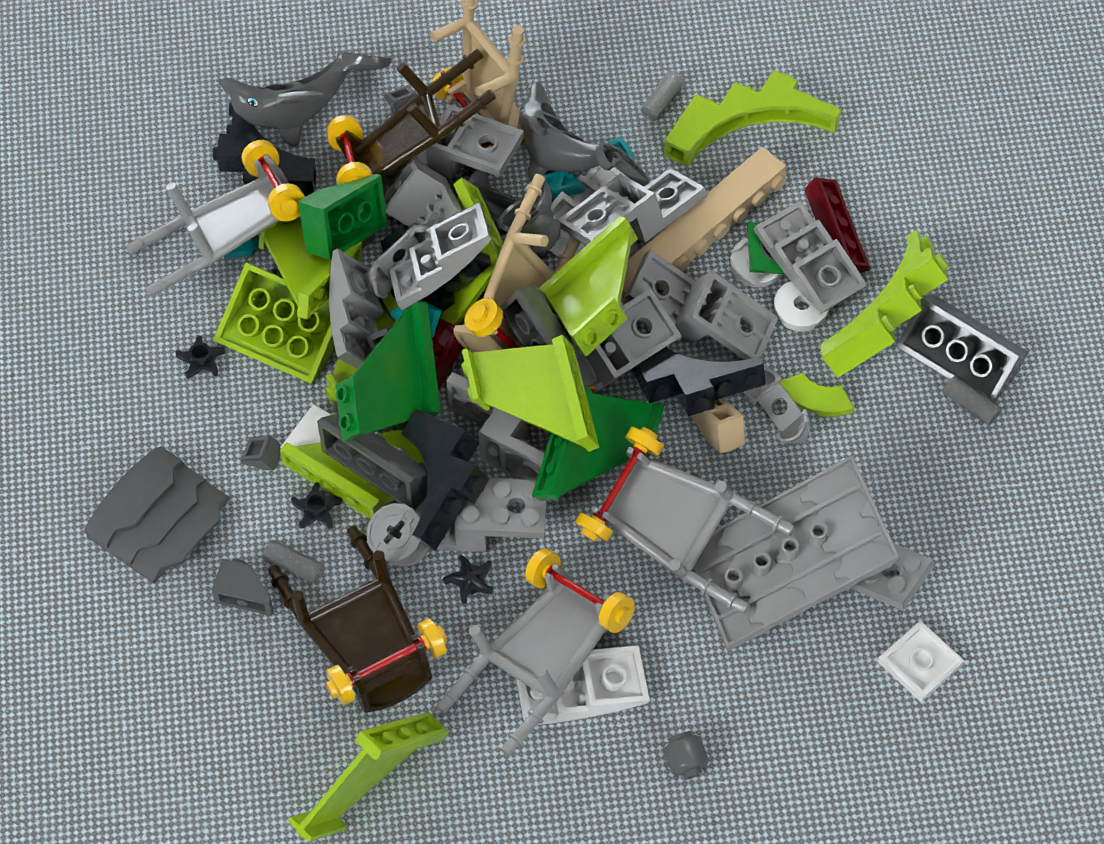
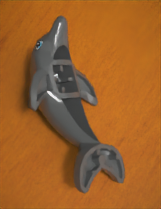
[220,52,392,146]
[518,82,649,186]
[450,166,561,258]

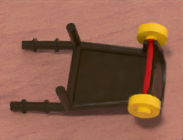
[327,49,496,185]
[268,526,447,713]

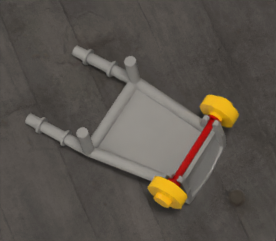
[125,140,305,297]
[574,427,795,614]
[435,548,635,757]

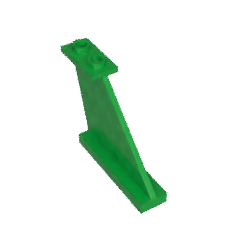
[336,301,441,442]
[532,386,665,501]

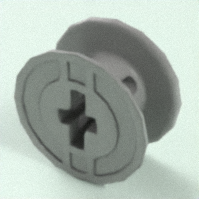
[366,503,429,567]

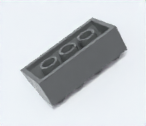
[500,283,597,388]
[896,294,1029,403]
[317,413,427,510]

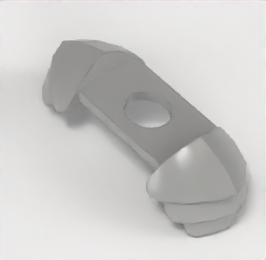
[366,223,433,299]
[744,366,810,444]

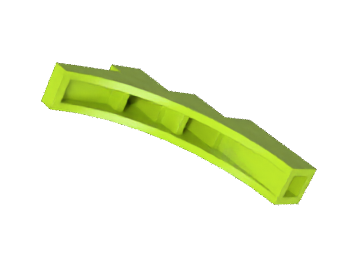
[664,70,841,167]
[820,229,949,378]

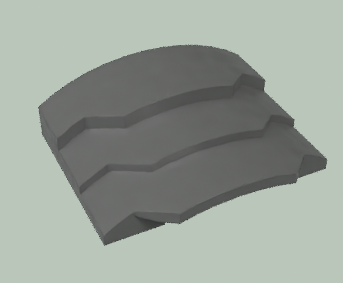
[84,446,230,584]

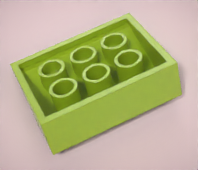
[213,263,335,384]

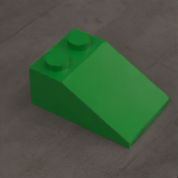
[298,174,388,260]

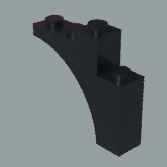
[213,101,317,196]
[381,227,491,314]
[631,347,766,416]
[401,409,490,551]

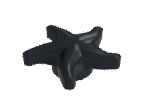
[175,335,225,379]
[291,482,342,529]
[443,555,494,604]

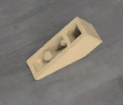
[691,398,745,454]

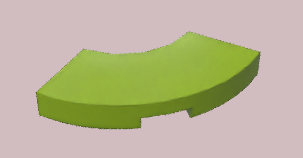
[780,373,854,417]

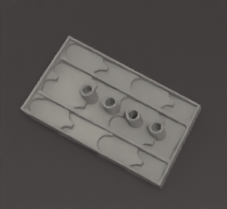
[693,456,899,651]

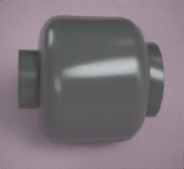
[664,731,709,780]

